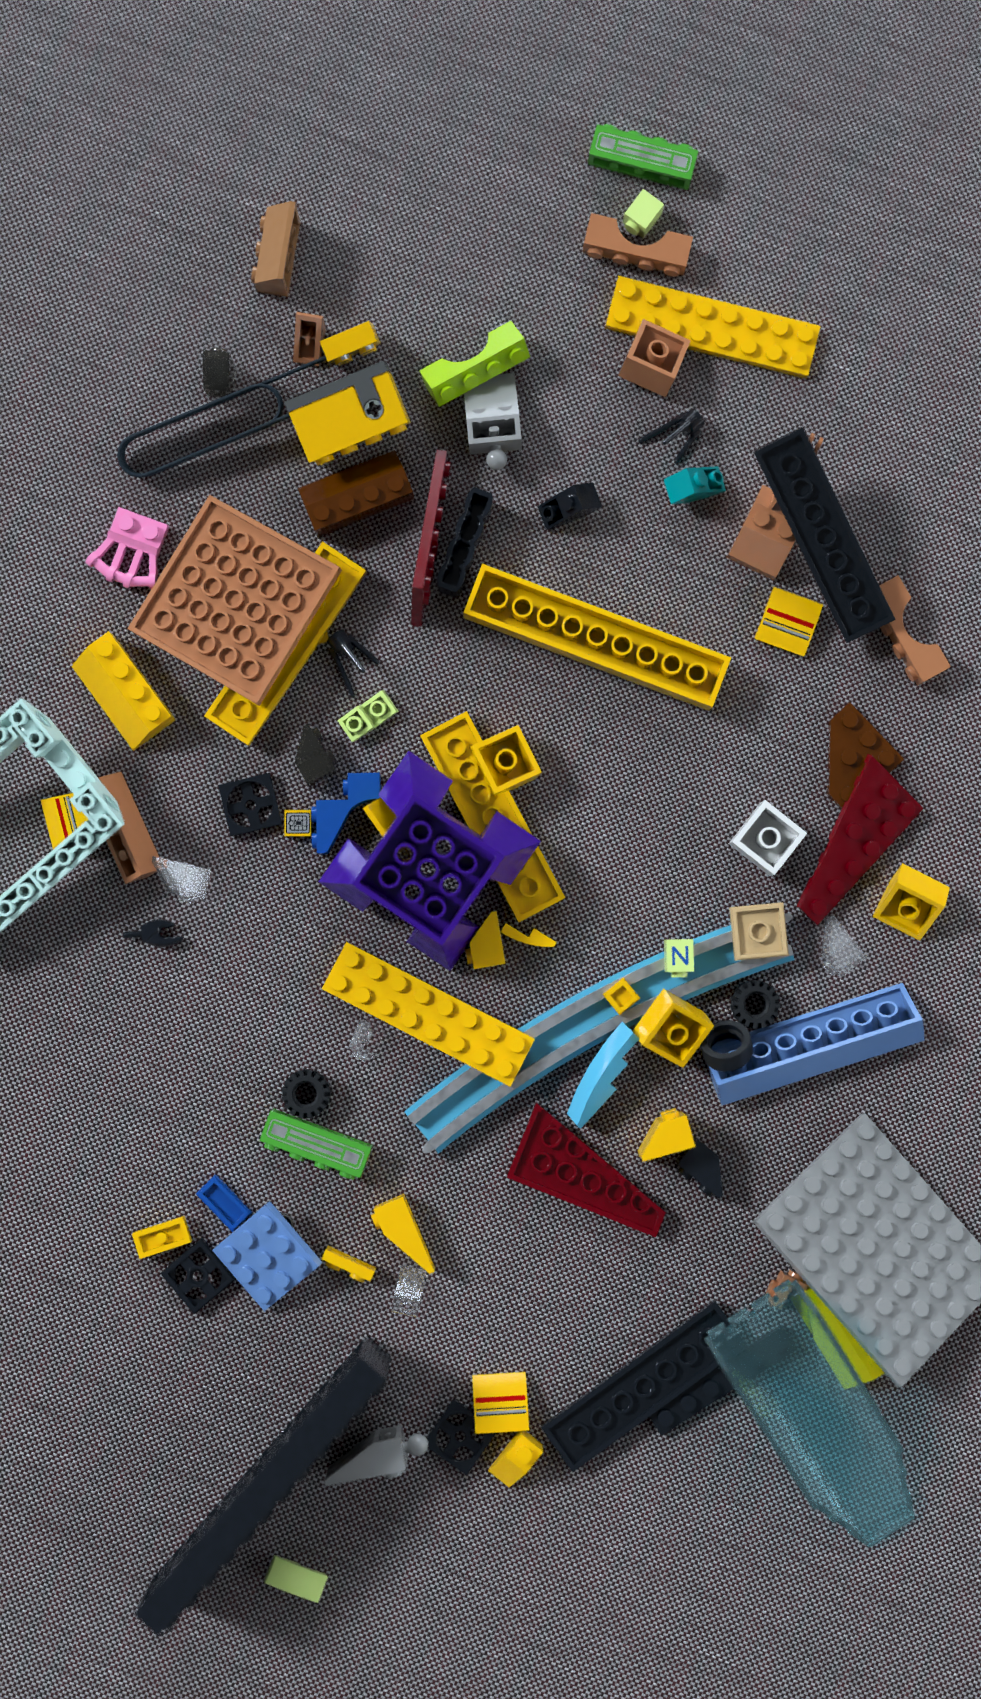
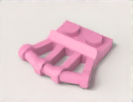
[85,507,169,589]

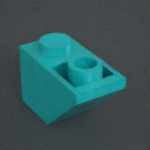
[663,466,726,504]

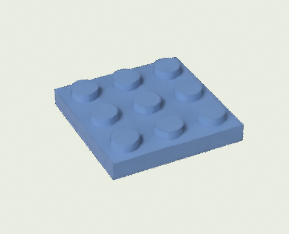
[212,1201,322,1311]

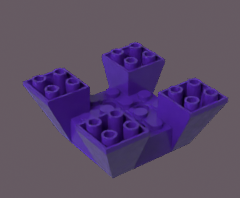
[319,750,541,971]

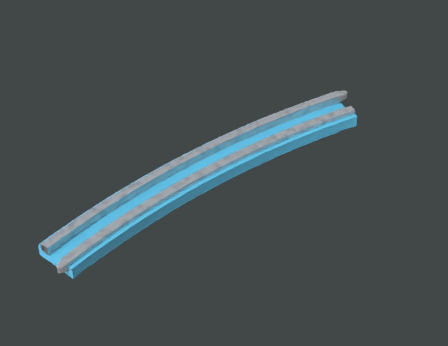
[404,914,794,1153]

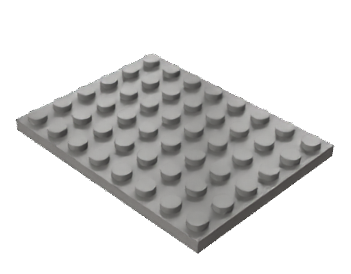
[752,1113,981,1387]

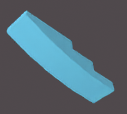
[567,1022,640,1129]

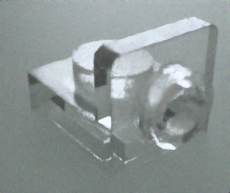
[348,1018,375,1061]

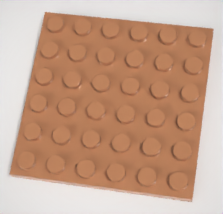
[127,495,342,706]

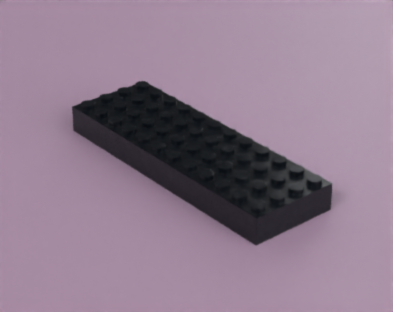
[133,1335,391,1637]

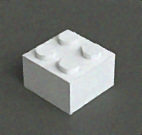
[728,800,807,876]

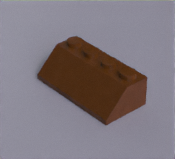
[298,450,414,537]

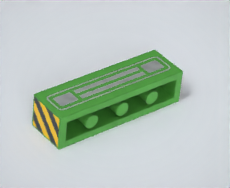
[588,124,698,190]
[259,1108,373,1180]

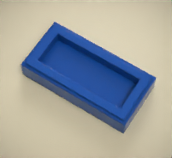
[196,1174,252,1232]

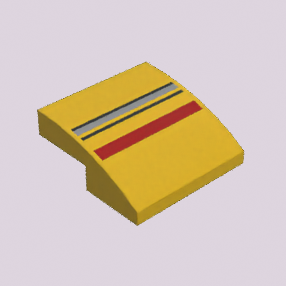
[755,586,823,657]
[40,793,88,849]
[472,1372,529,1434]

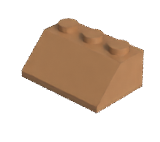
[251,201,301,297]

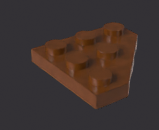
[827,702,904,810]

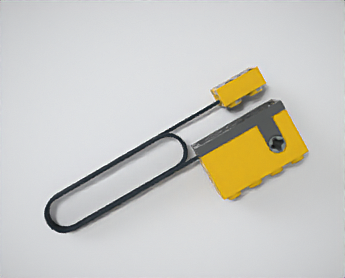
[117,321,411,478]

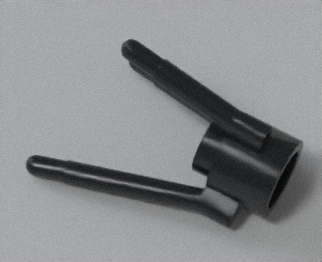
[638,408,705,464]
[327,629,379,698]

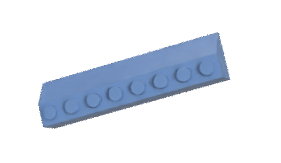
[707,983,925,1105]

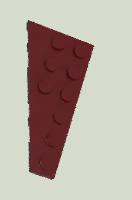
[411,449,451,627]
[797,754,924,925]
[507,1102,666,1237]

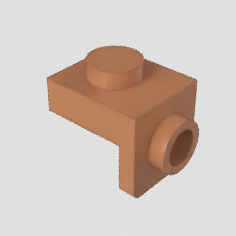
[766,1269,808,1308]

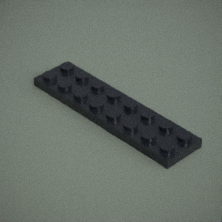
[753,426,896,643]
[541,1300,747,1472]

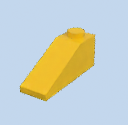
[371,1194,435,1274]

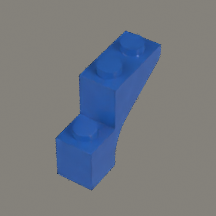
[311,772,381,855]

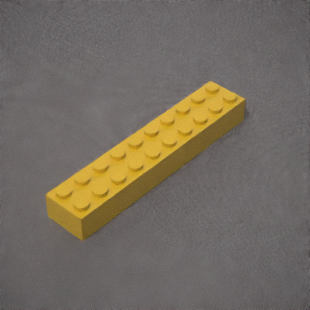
[463,564,731,711]

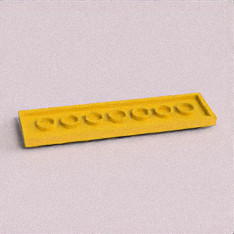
[605,276,820,379]
[204,541,367,746]
[420,711,565,923]
[322,942,535,1087]

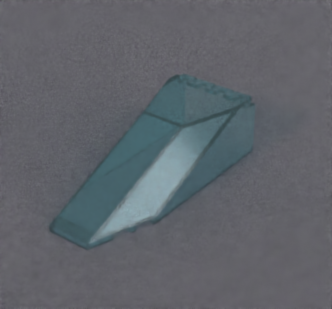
[704,1279,915,1548]

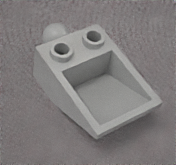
[464,373,522,470]
[324,1425,428,1486]

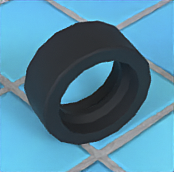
[700,1020,753,1072]

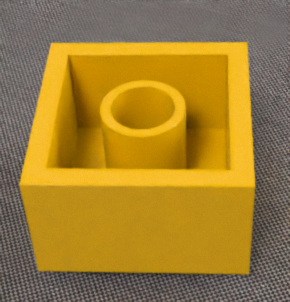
[633,988,714,1068]

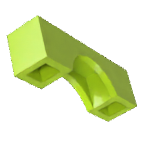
[419,321,530,407]

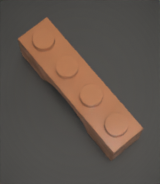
[583,213,693,277]
[879,575,951,686]

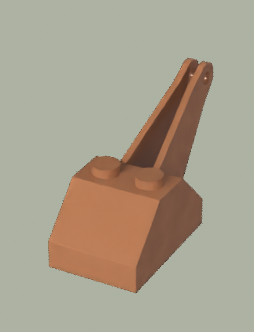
[727,433,824,580]

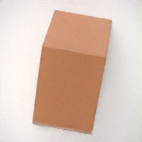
[293,312,326,366]

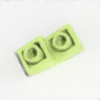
[338,690,399,742]
[264,1555,328,1603]

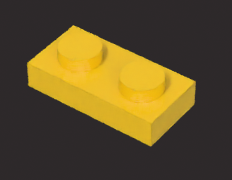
[132,1216,192,1259]
[322,1245,376,1282]

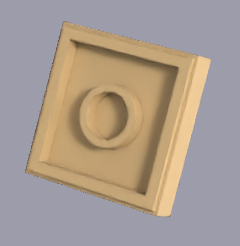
[729,902,789,961]

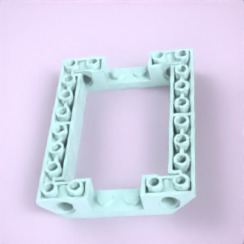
[0,698,125,932]

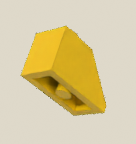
[465,911,506,969]
[488,1431,543,1487]

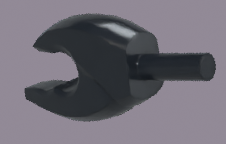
[123,919,183,947]

